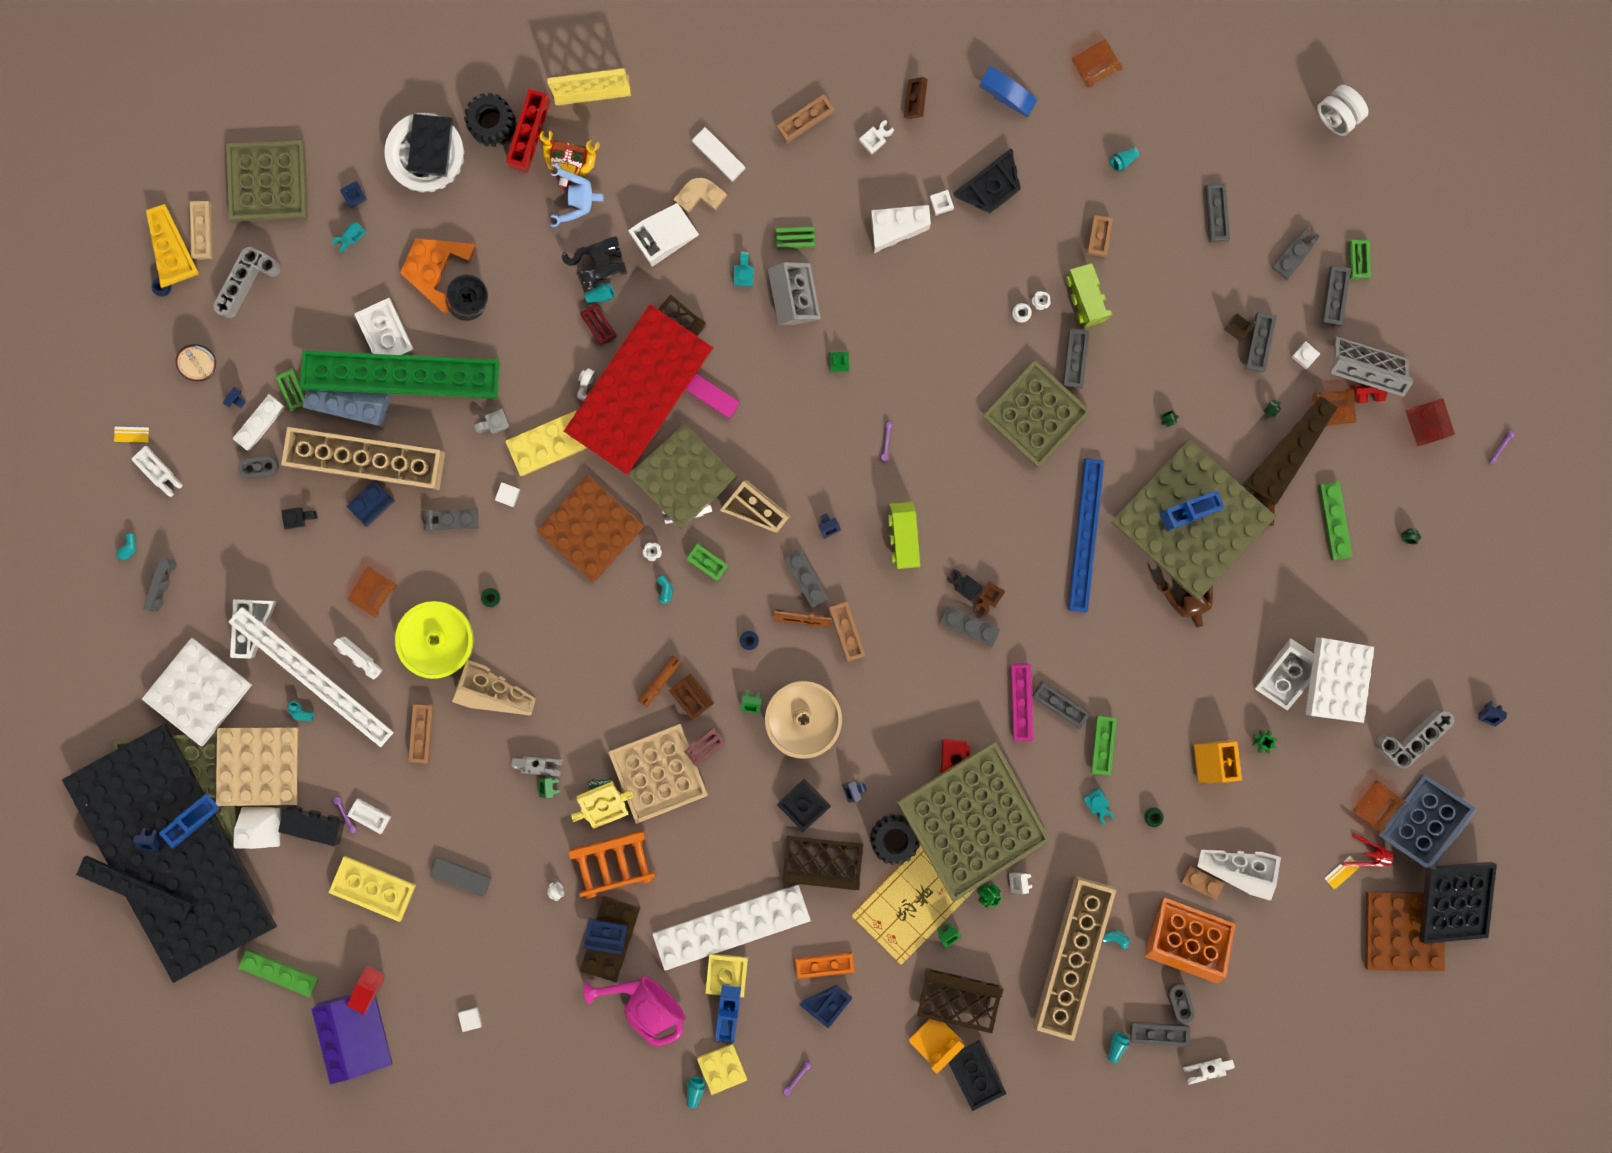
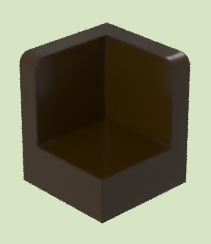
[1224,313,1256,341]

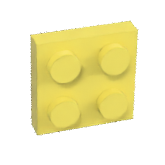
[705,954,748,997]
[697,1043,748,1095]

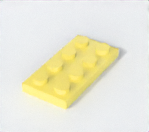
[505,411,587,477]
[329,856,416,922]

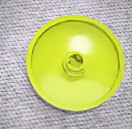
[395,601,474,679]

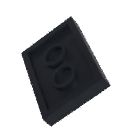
[407,114,453,177]
[948,1040,1007,1111]

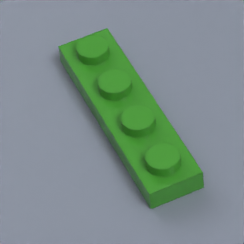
[1319,482,1352,560]
[238,949,319,998]

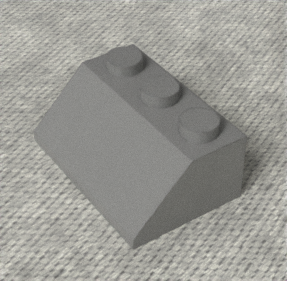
[768,262,821,325]

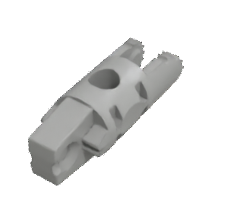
[511,756,563,777]

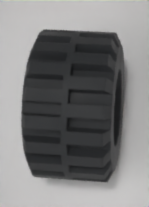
[464,93,516,147]
[870,814,919,865]

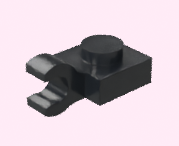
[281,507,318,530]

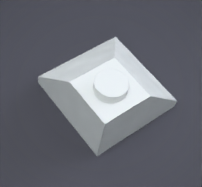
[234,806,282,849]

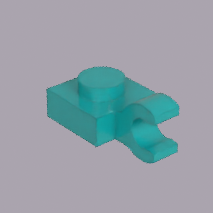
[331,222,367,253]
[734,252,754,287]

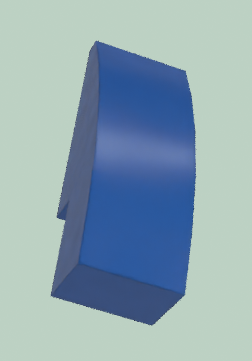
[979,66,1037,117]
[1159,491,1225,532]
[159,794,220,849]
[715,985,741,1043]

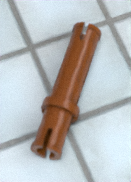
[773,609,832,628]
[637,655,682,708]

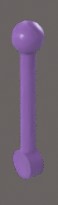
[881,422,893,461]
[1489,431,1515,465]
[333,797,356,833]
[784,1062,811,1096]

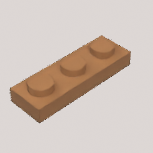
[777,94,835,143]
[829,602,866,662]
[408,704,434,764]

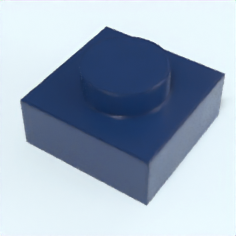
[340,181,368,208]

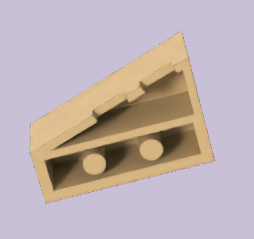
[720,480,791,533]

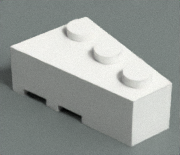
[871,205,931,253]
[230,599,277,658]

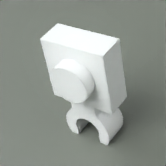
[859,120,894,155]

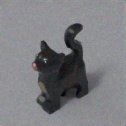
[561,236,627,289]

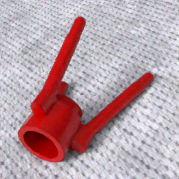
[1341,834,1393,868]

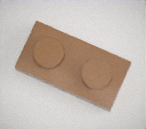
[1087,215,1113,257]
[1181,865,1225,900]

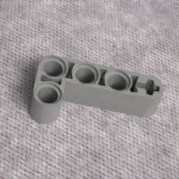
[214,247,281,318]
[1375,710,1454,768]

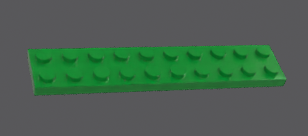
[300,350,500,399]

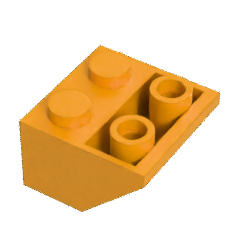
[1193,740,1242,783]

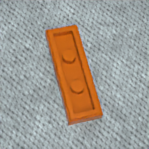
[795,952,855,979]

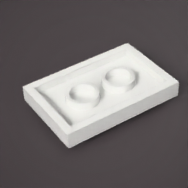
[355,298,415,355]

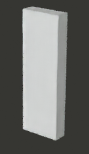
[692,127,746,182]

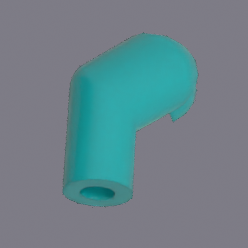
[116,534,137,560]
[656,575,674,604]
[1102,930,1130,949]

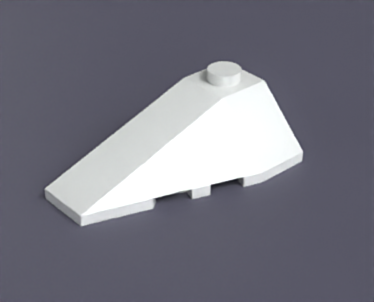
[1197,850,1281,901]

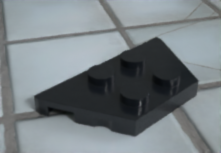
[953,148,1021,214]

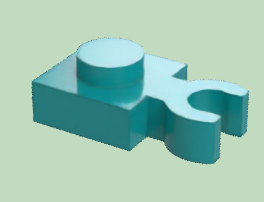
[1082,788,1114,825]

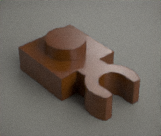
[974,581,1005,617]

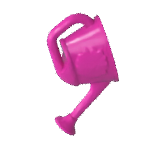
[583,976,686,1047]

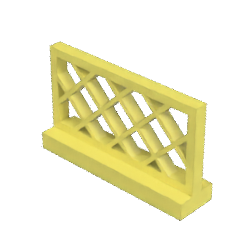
[547,68,631,106]

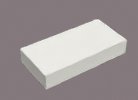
[347,798,391,834]

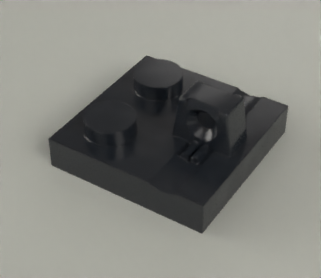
[776,778,831,832]

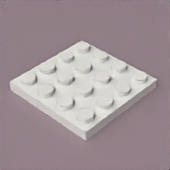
[1305,637,1374,723]
[142,638,252,746]

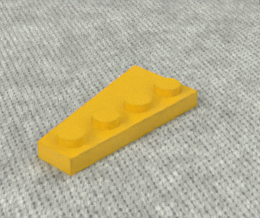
[146,204,199,288]

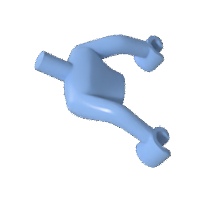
[550,163,604,227]

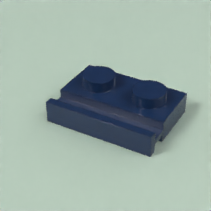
[346,480,395,527]
[584,918,628,954]

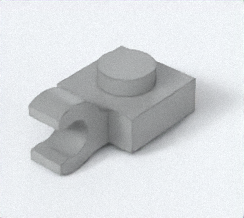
[473,409,510,434]

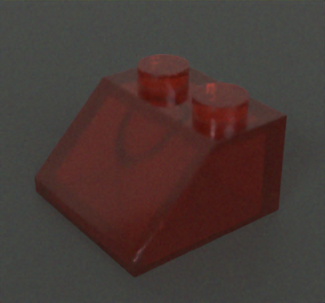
[1406,399,1455,446]

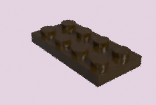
[580,896,641,983]

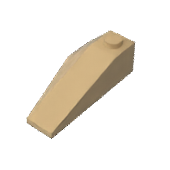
[452,660,536,715]

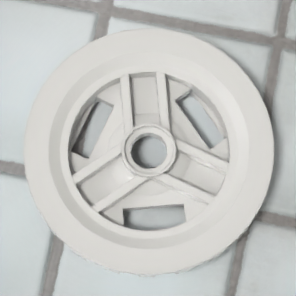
[384,113,465,193]

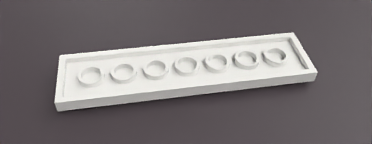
[653,884,811,970]

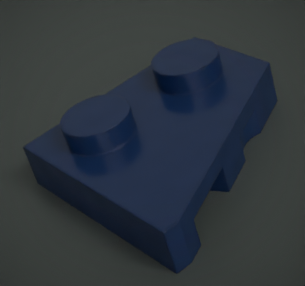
[799,985,852,1029]

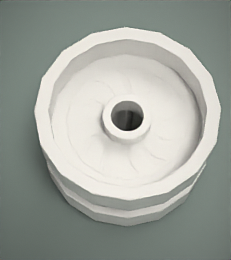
[1317,85,1369,136]

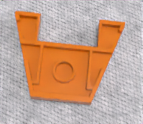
[400,238,477,314]

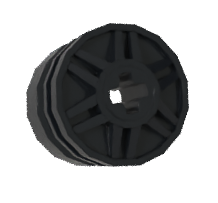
[446,274,488,321]

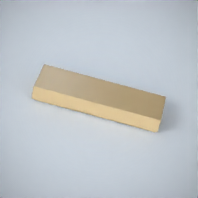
[189,201,213,260]

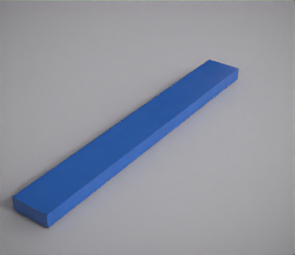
[1068,458,1104,612]

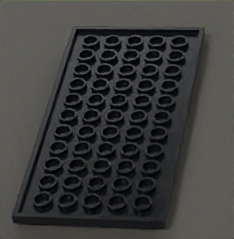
[62,724,277,983]

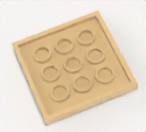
[609,723,708,824]
[216,727,299,806]

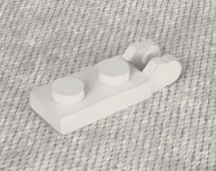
[131,446,183,497]

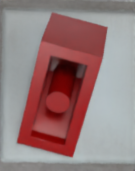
[347,966,384,1015]

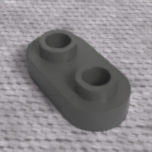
[238,456,279,479]
[1168,983,1195,1023]

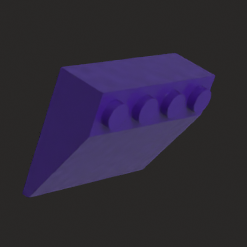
[311,995,393,1085]

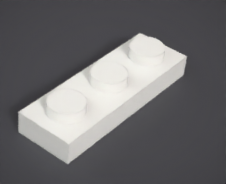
[233,394,286,451]

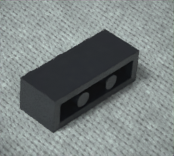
[278,805,345,846]

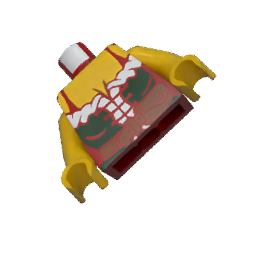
[540,131,600,189]

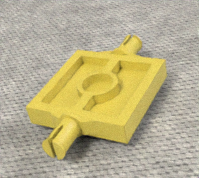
[571,781,635,829]

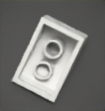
[1255,638,1314,711]

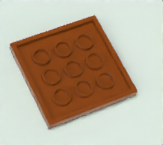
[536,475,645,583]
[1365,891,1445,971]

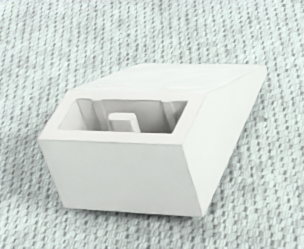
[628,203,699,267]

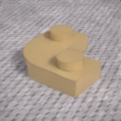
[673,178,727,213]

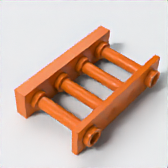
[568,830,656,899]

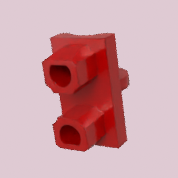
[1350,384,1387,404]

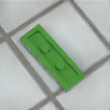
[1091,716,1117,775]

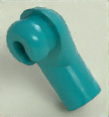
[287,701,314,722]

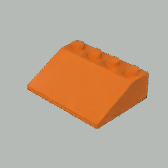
[1144,897,1236,984]

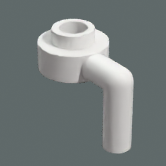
[577,368,596,401]

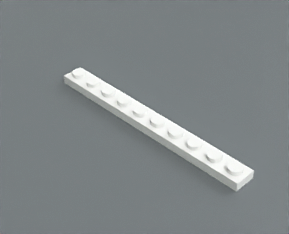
[229,607,394,747]

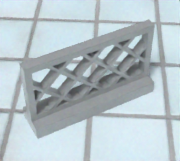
[1330,336,1413,397]

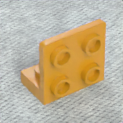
[909,1014,964,1074]

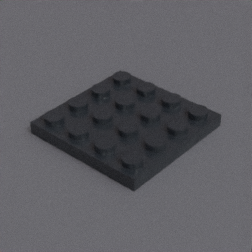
[1419,862,1497,944]

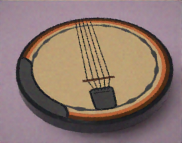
[175,344,216,381]

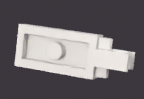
[333,637,383,680]

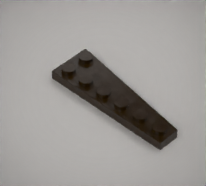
[1243,397,1338,505]

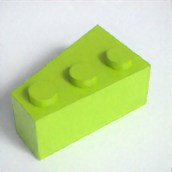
[1066,263,1112,328]
[888,501,920,569]

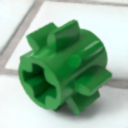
[1252,730,1278,754]
[978,883,1002,908]

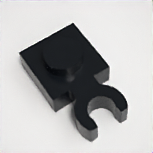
[946,569,982,601]

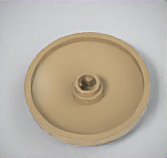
[765,681,842,759]

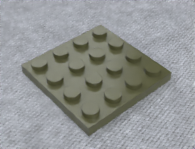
[226,140,308,221]
[982,360,1091,468]
[629,424,737,530]

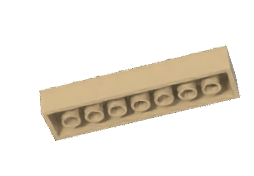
[281,427,445,490]
[1033,876,1116,1041]

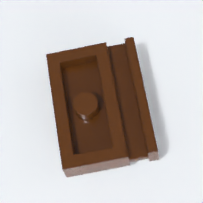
[669,673,714,721]

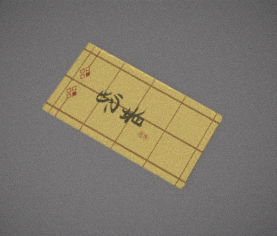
[852,845,976,965]

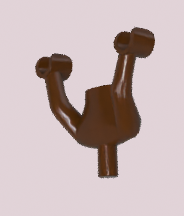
[1156,581,1213,627]

